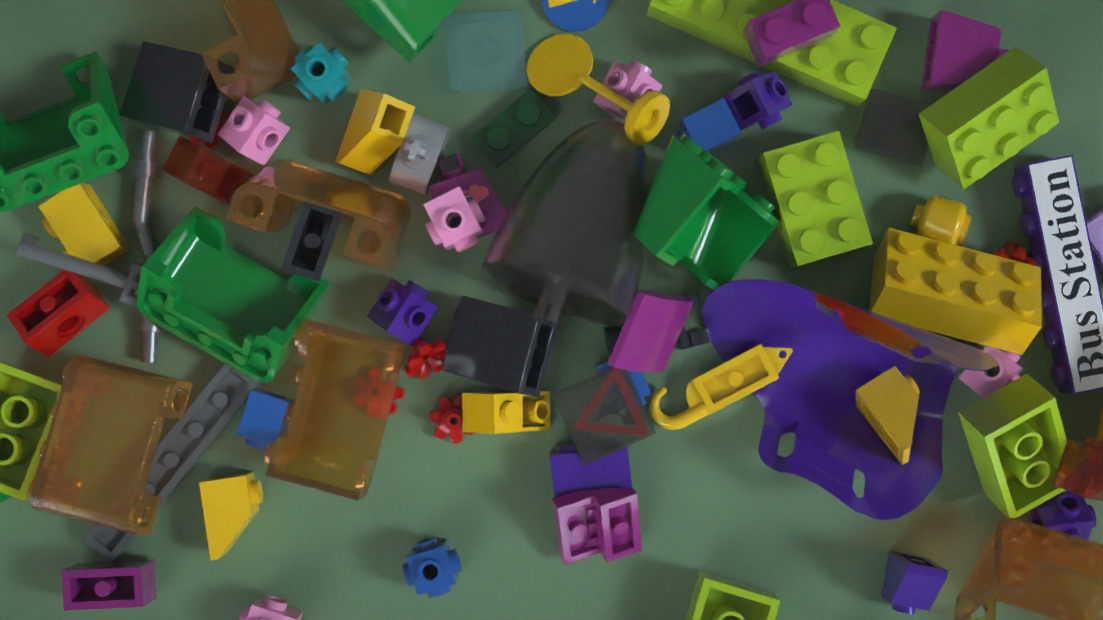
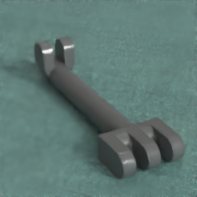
[15,233,143,306]

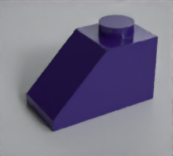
[881,551,948,614]

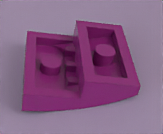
[607,289,694,372]
[552,488,642,565]

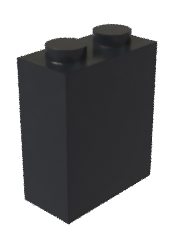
[120,41,235,143]
[442,295,559,397]

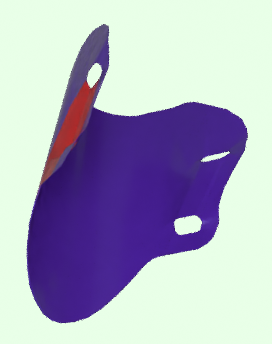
[703,279,999,520]

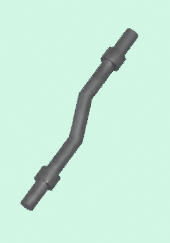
[132,130,163,363]

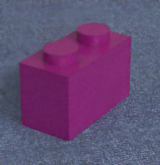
[743,0,841,67]
[62,559,156,611]

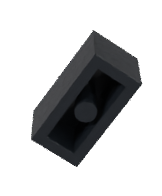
[281,184,347,282]

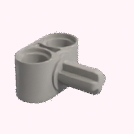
[389,113,451,195]

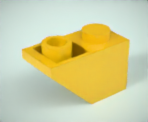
[335,89,415,175]
[462,391,551,434]

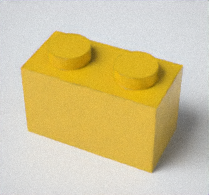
[38,183,132,266]

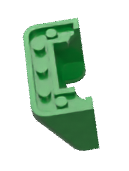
[136,206,330,383]

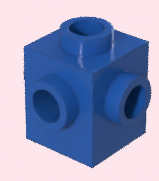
[403,538,462,598]

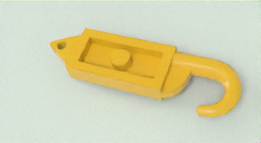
[649,344,793,430]

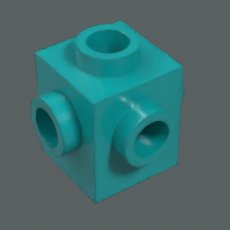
[291,42,352,105]

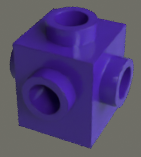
[723,70,793,131]
[367,278,438,346]
[1028,490,1096,550]

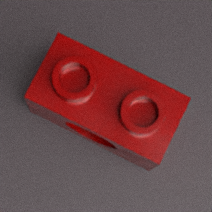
[6,270,110,357]

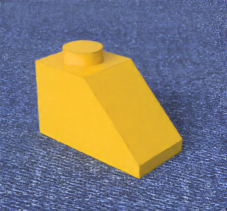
[856,366,920,465]
[199,472,263,560]

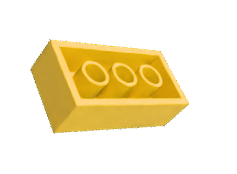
[869,228,1042,355]

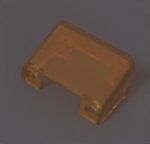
[201,0,300,104]
[226,159,411,272]
[264,319,404,500]
[28,355,193,535]
[955,517,1103,620]

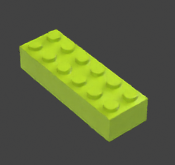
[646,0,897,107]

